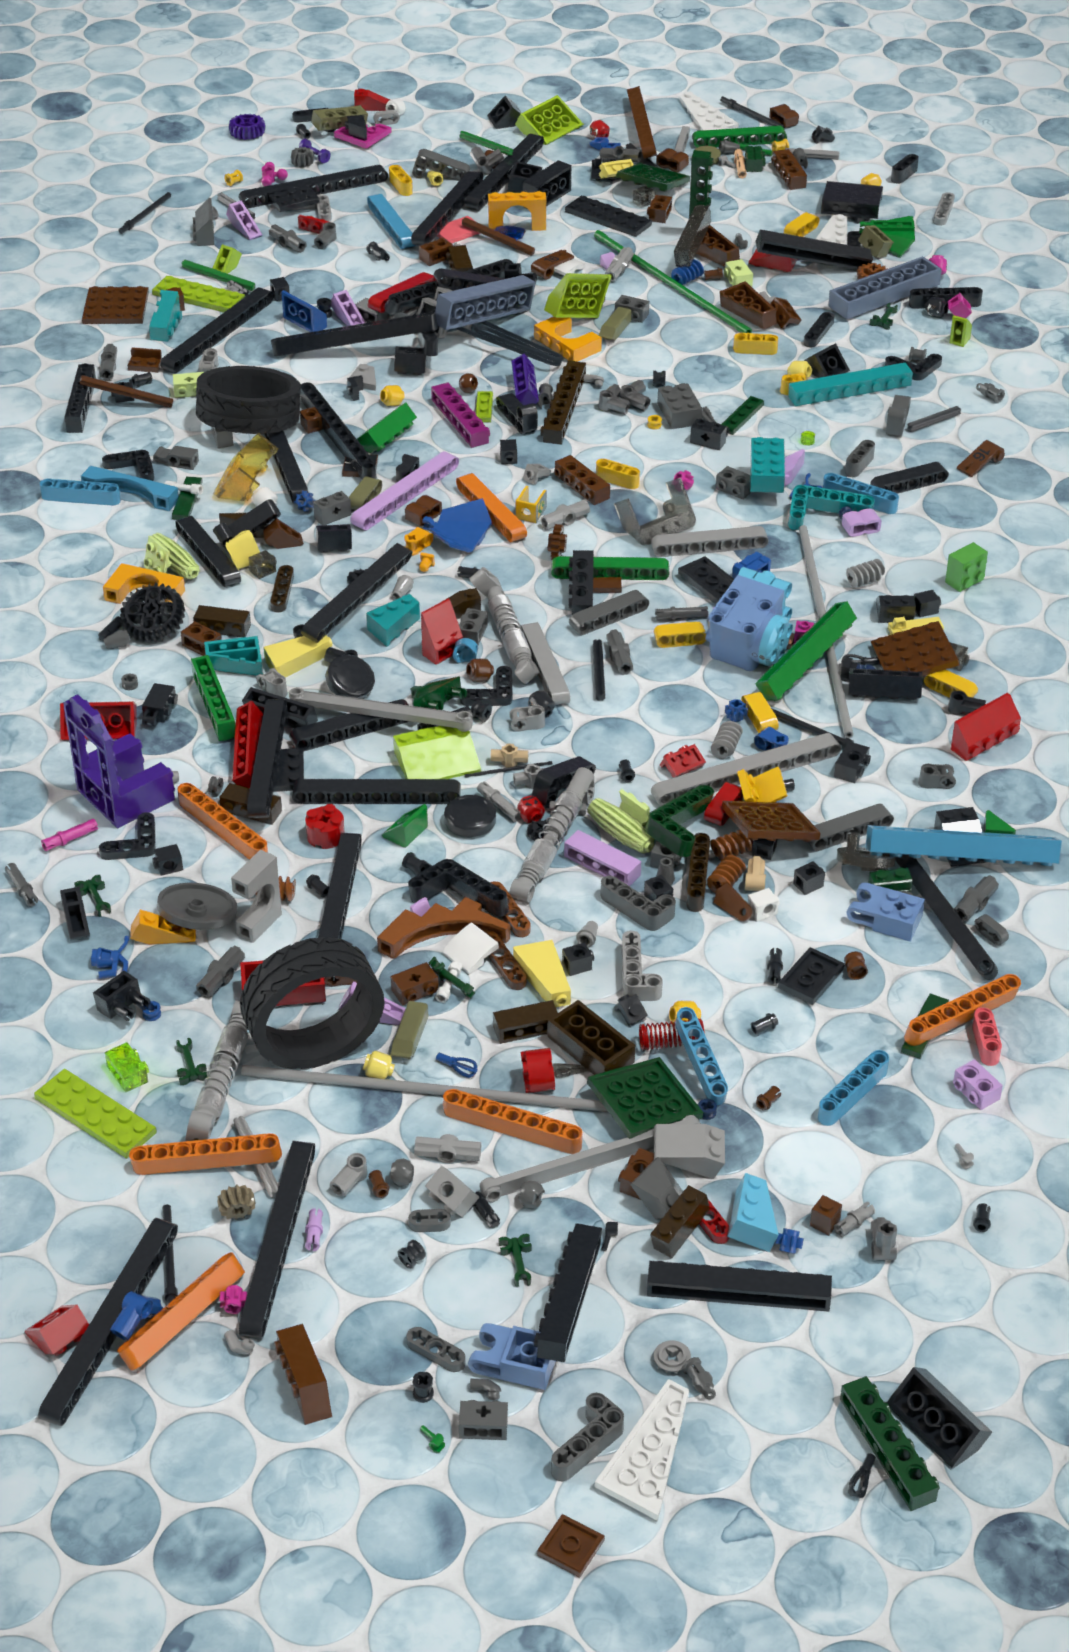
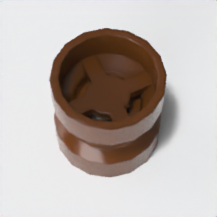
[844,951,868,980]

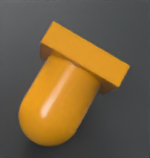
[419,552,435,572]

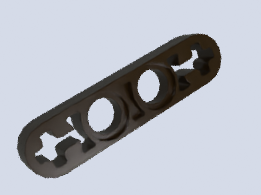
[271,565,294,613]

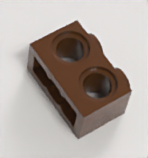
[647,195,672,223]
[419,238,453,266]
[181,621,222,656]

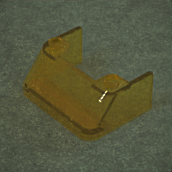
[213,433,278,501]

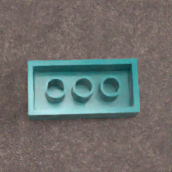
[750,437,785,493]

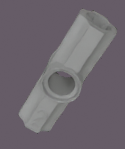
[605,247,634,282]
[541,499,590,530]
[414,1134,481,1163]

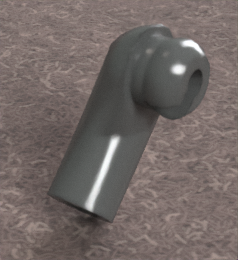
[735,233,748,249]
[470,1378,501,1400]

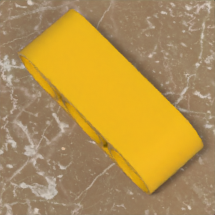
[389,165,413,196]
[784,212,820,237]
[733,333,778,355]
[596,458,640,489]
[653,622,706,648]
[924,669,978,698]
[741,692,779,733]

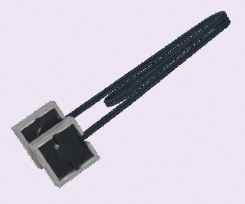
[418,287,563,366]

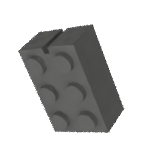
[657,383,703,429]

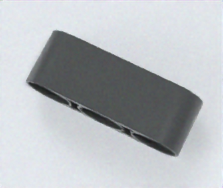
[845,440,875,477]

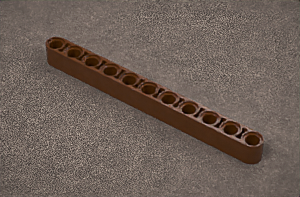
[627,86,657,159]

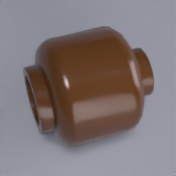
[466,658,494,682]

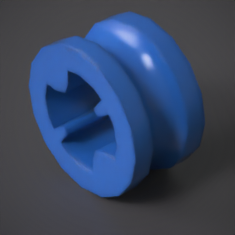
[142,1001,161,1021]

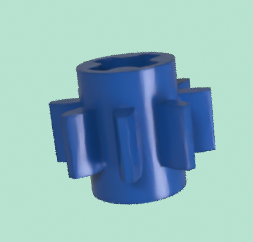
[294,491,316,512]
[725,699,748,722]
[775,1228,804,1254]

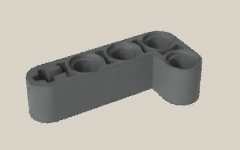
[412,149,470,180]
[886,395,911,437]
[600,876,676,931]
[551,1392,624,1482]

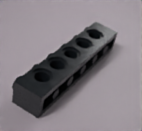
[64,363,96,433]

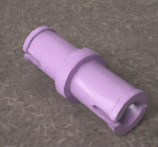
[305,1208,323,1251]

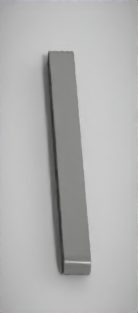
[651,733,841,806]

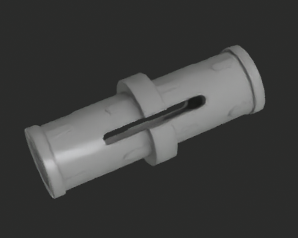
[834,1202,875,1237]

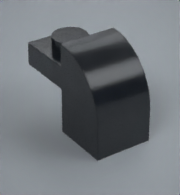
[504,263,537,285]

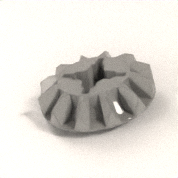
[654,1340,691,1374]

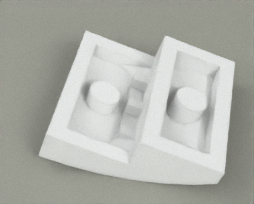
[554,259,585,276]
[442,922,499,975]

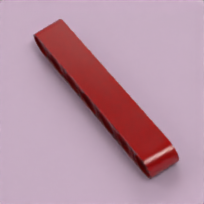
[367,272,435,313]

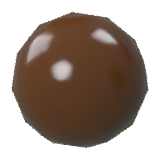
[459,373,478,393]

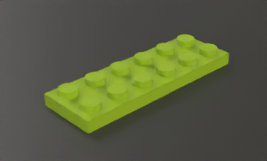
[152,276,245,312]
[34,1068,157,1159]

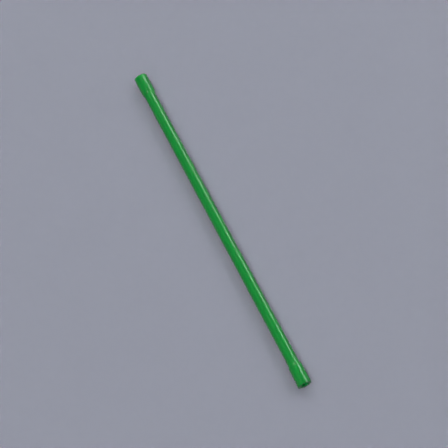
[594,230,752,333]

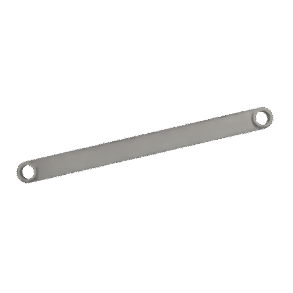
[289,687,473,731]
[479,1115,701,1202]

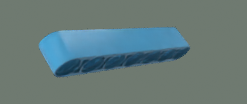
[367,194,415,249]

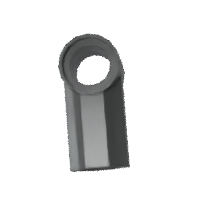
[314,222,337,249]

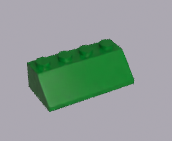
[357,402,417,453]

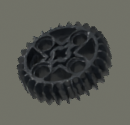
[120,583,185,644]

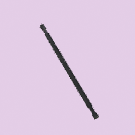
[464,761,553,778]

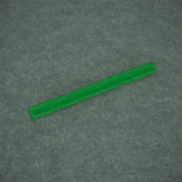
[459,131,513,156]
[181,259,256,291]

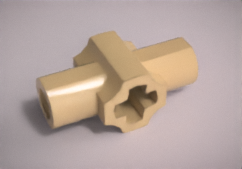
[491,743,529,768]

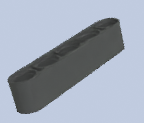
[569,590,649,635]
[808,803,894,851]

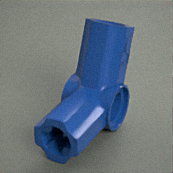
[110,1291,163,1340]

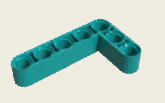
[788,485,875,531]

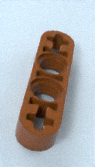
[490,881,531,938]

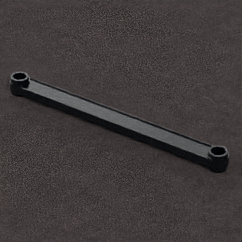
[892,854,998,980]

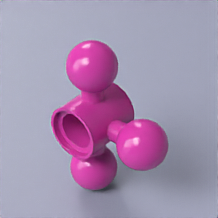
[261,162,288,186]

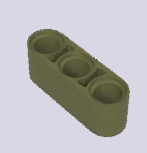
[349,476,382,510]

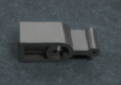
[153,446,199,470]

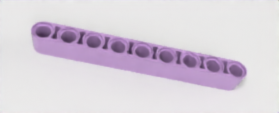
[350,451,459,530]

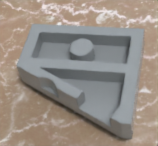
[350,364,376,391]

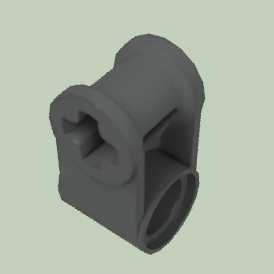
[918,763,956,789]

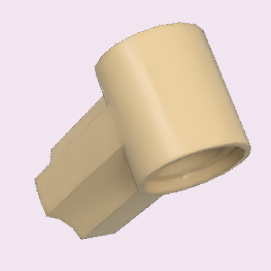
[745,856,766,891]

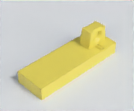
[599,159,634,179]
[888,617,944,635]

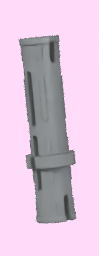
[477,781,521,822]

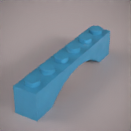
[81,465,179,511]

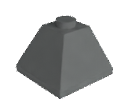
[630,1157,683,1220]

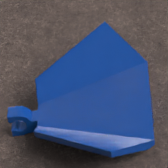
[423,498,492,553]

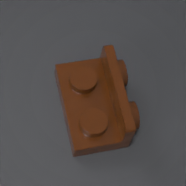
[770,297,802,329]
[127,347,162,373]

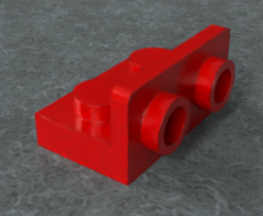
[298,215,329,234]
[660,744,706,778]

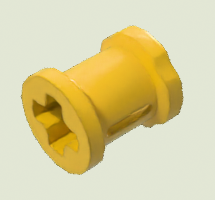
[771,139,789,151]
[224,170,243,186]

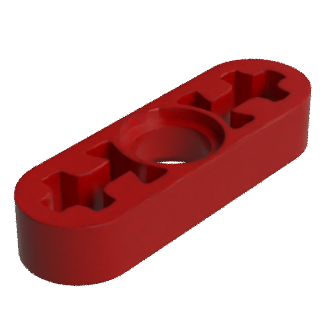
[699,1199,730,1244]

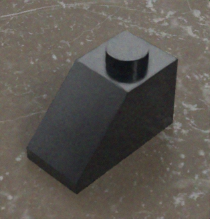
[345,115,367,140]

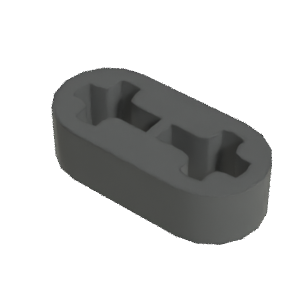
[974,914,1009,945]
[408,1209,451,1232]

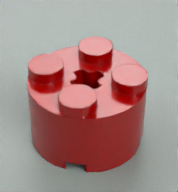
[305,804,345,849]
[520,1048,555,1093]

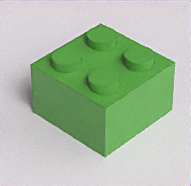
[945,542,988,592]

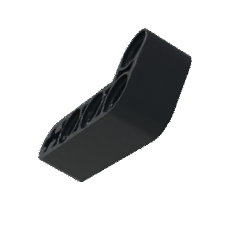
[496,393,538,434]
[213,499,281,550]
[531,756,596,809]

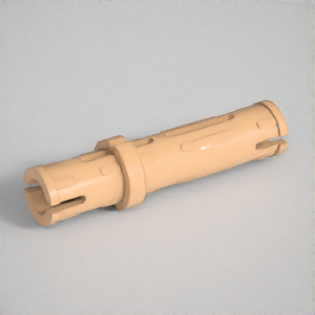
[734,149,747,178]

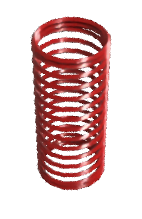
[639,1018,705,1051]

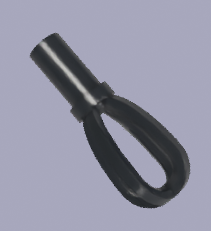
[841,654,879,665]
[848,1453,876,1499]

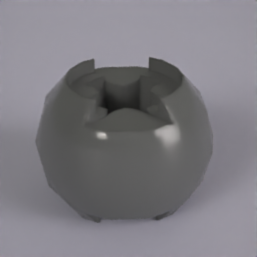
[390,1158,414,1186]
[518,1180,545,1209]

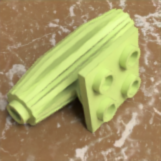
[144,533,200,580]
[587,789,655,853]

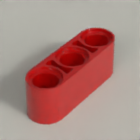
[704,782,743,826]

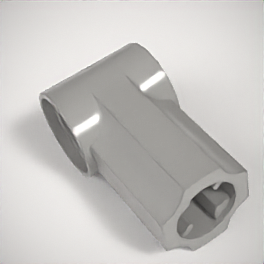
[330,1153,368,1197]

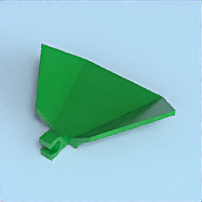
[859,216,915,258]

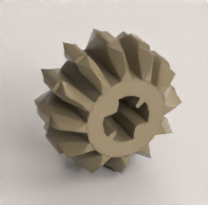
[217,1184,256,1220]

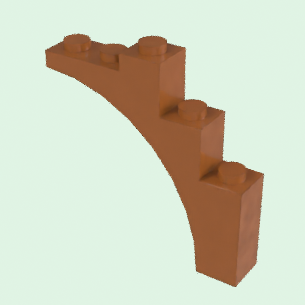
[377,897,510,959]

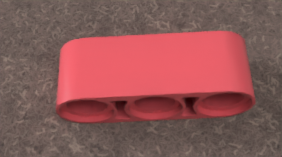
[972,1008,1002,1066]

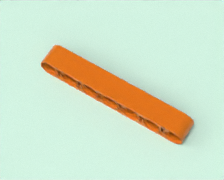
[456,473,527,542]
[177,783,268,860]
[904,974,1021,1046]
[443,1089,583,1154]
[129,1133,282,1175]
[117,1252,245,1371]

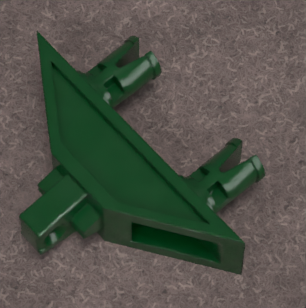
[410,676,467,710]

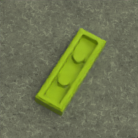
[476,391,493,422]

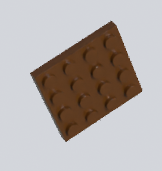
[82,286,149,324]
[871,621,959,676]
[721,801,821,842]

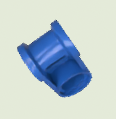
[754,727,789,751]

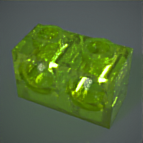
[104,1042,149,1092]

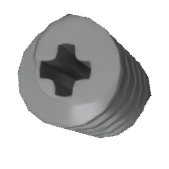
[846,559,885,588]
[711,721,743,759]

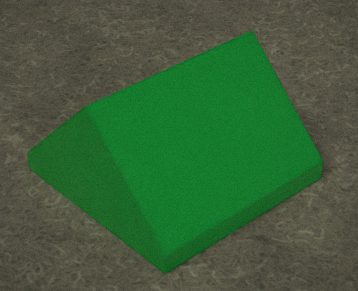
[381,804,428,848]

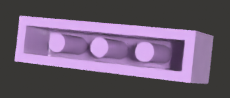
[564,830,641,886]

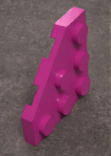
[334,124,392,149]

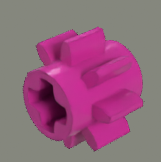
[673,470,694,491]
[219,1285,247,1314]

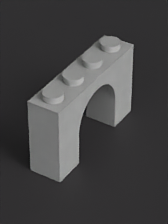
[231,850,282,943]

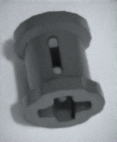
[909,347,927,361]

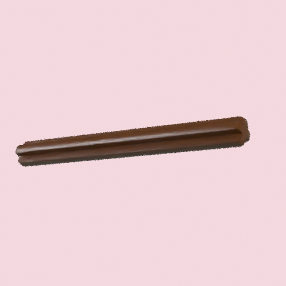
[462,217,535,256]
[80,376,173,408]

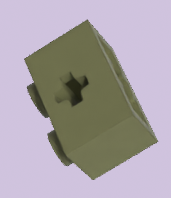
[858,225,893,258]

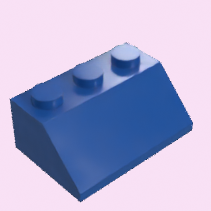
[281,290,327,332]

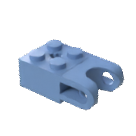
[846,883,925,942]
[468,1323,555,1390]

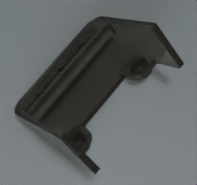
[614,478,696,546]

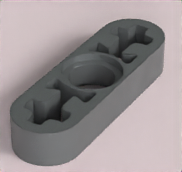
[406,1327,466,1372]

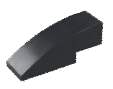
[60,887,90,940]

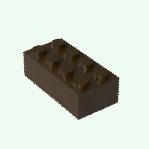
[547,1000,635,1075]

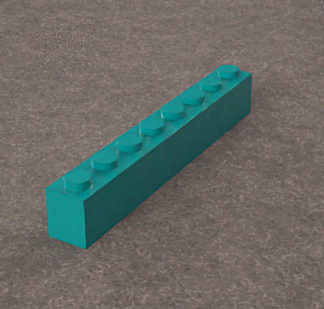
[788,363,913,406]

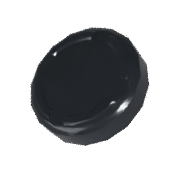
[325,655,375,699]
[444,795,496,837]

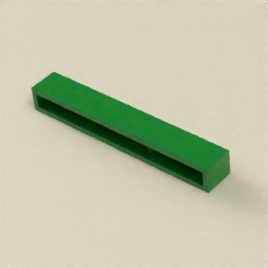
[755,601,857,701]

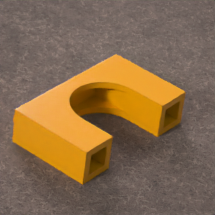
[488,191,546,232]
[534,316,602,361]
[103,563,185,604]

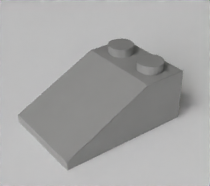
[654,1124,725,1179]

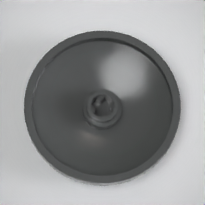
[157,883,237,930]

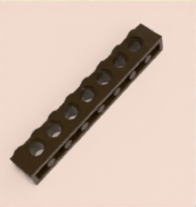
[541,360,586,445]

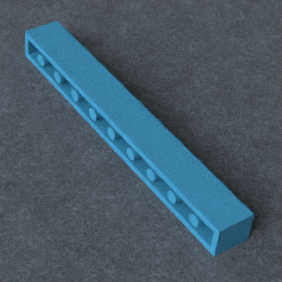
[865,825,1062,866]

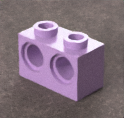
[953,1059,1003,1110]

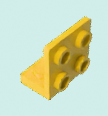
[737,767,788,802]

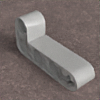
[622,930,663,1001]

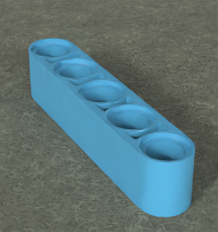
[823,473,899,514]
[40,479,121,506]
[675,1007,728,1106]
[818,1050,889,1126]

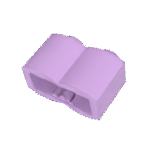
[842,509,882,537]

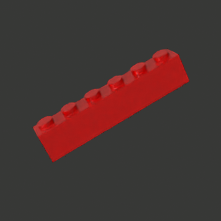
[232,700,264,788]

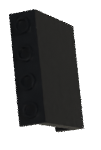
[821,181,883,219]

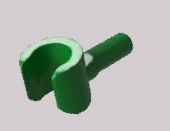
[420,1425,445,1453]

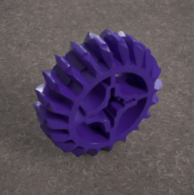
[229,113,266,140]

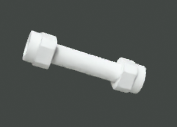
[165,481,203,495]
[435,961,463,1003]

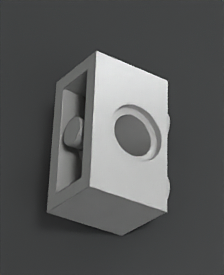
[425,1165,479,1218]

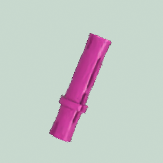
[41,819,98,851]

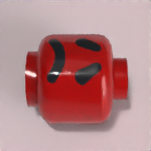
[517,796,545,823]

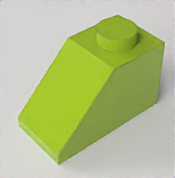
[213,244,242,274]
[949,315,972,347]

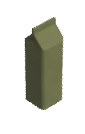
[598,307,631,341]
[390,1001,429,1059]

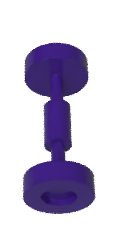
[299,139,331,164]

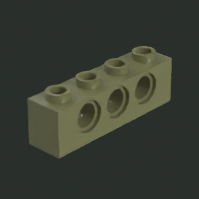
[311,106,368,131]

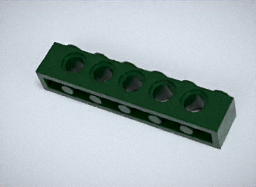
[688,150,714,231]
[840,1376,940,1511]

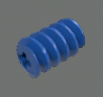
[671,259,704,285]

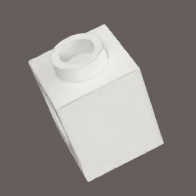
[748,888,780,921]

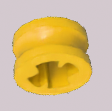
[647,415,662,430]

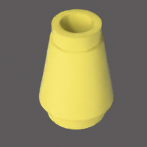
[427,170,443,186]

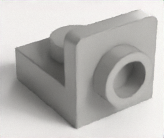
[523,464,551,485]

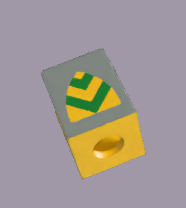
[516,486,547,523]

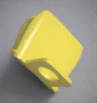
[225,530,263,570]

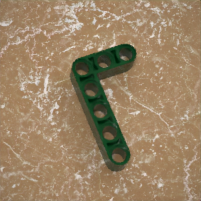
[645,785,714,857]

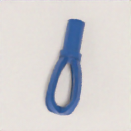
[436,1052,478,1078]

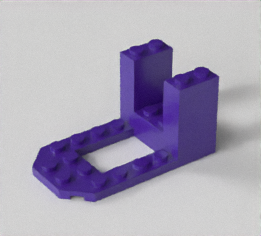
[63,694,175,829]

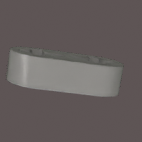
[373,110,400,125]

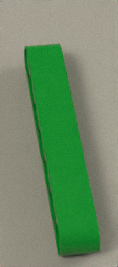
[692,126,787,147]
[551,556,670,580]

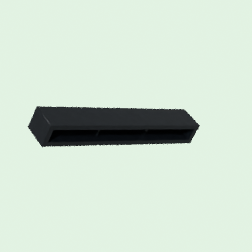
[755,229,873,269]
[534,1223,602,1362]
[647,1261,832,1312]

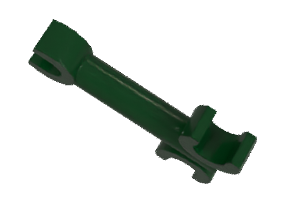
[869,303,898,330]
[74,875,111,917]
[429,956,475,999]
[176,1038,208,1085]
[498,1234,532,1287]

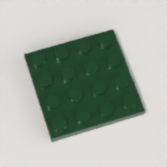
[616,163,690,192]
[587,1057,704,1139]

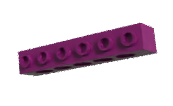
[431,382,490,448]

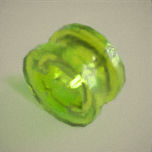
[800,431,815,446]

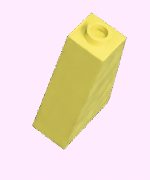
[263,635,332,678]
[513,940,571,1007]

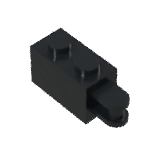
[142,683,178,726]

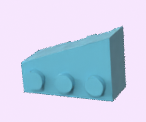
[727,1173,779,1252]

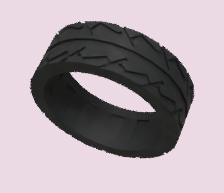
[196,366,301,434]
[240,937,385,1069]

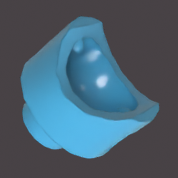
[453,638,478,663]

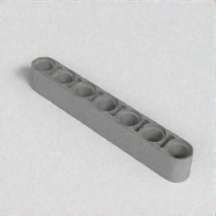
[651,526,769,557]
[520,622,570,705]

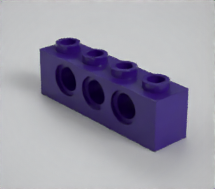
[511,353,539,405]

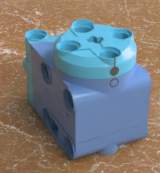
[706,567,793,671]

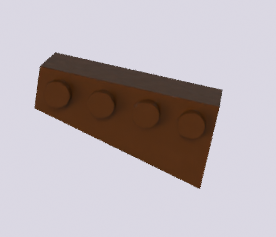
[683,223,740,267]
[719,281,777,329]
[274,1324,332,1425]

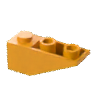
[130,909,196,945]

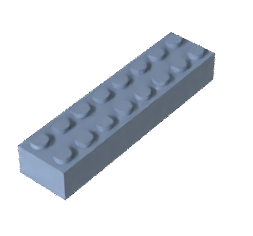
[828,256,942,319]
[435,275,536,330]

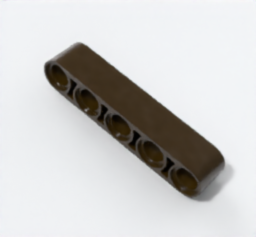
[686,833,710,912]

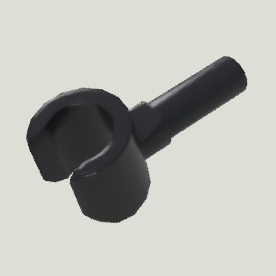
[601,1222,618,1251]

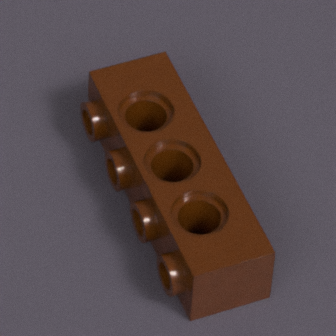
[771,149,807,190]
[554,455,610,505]

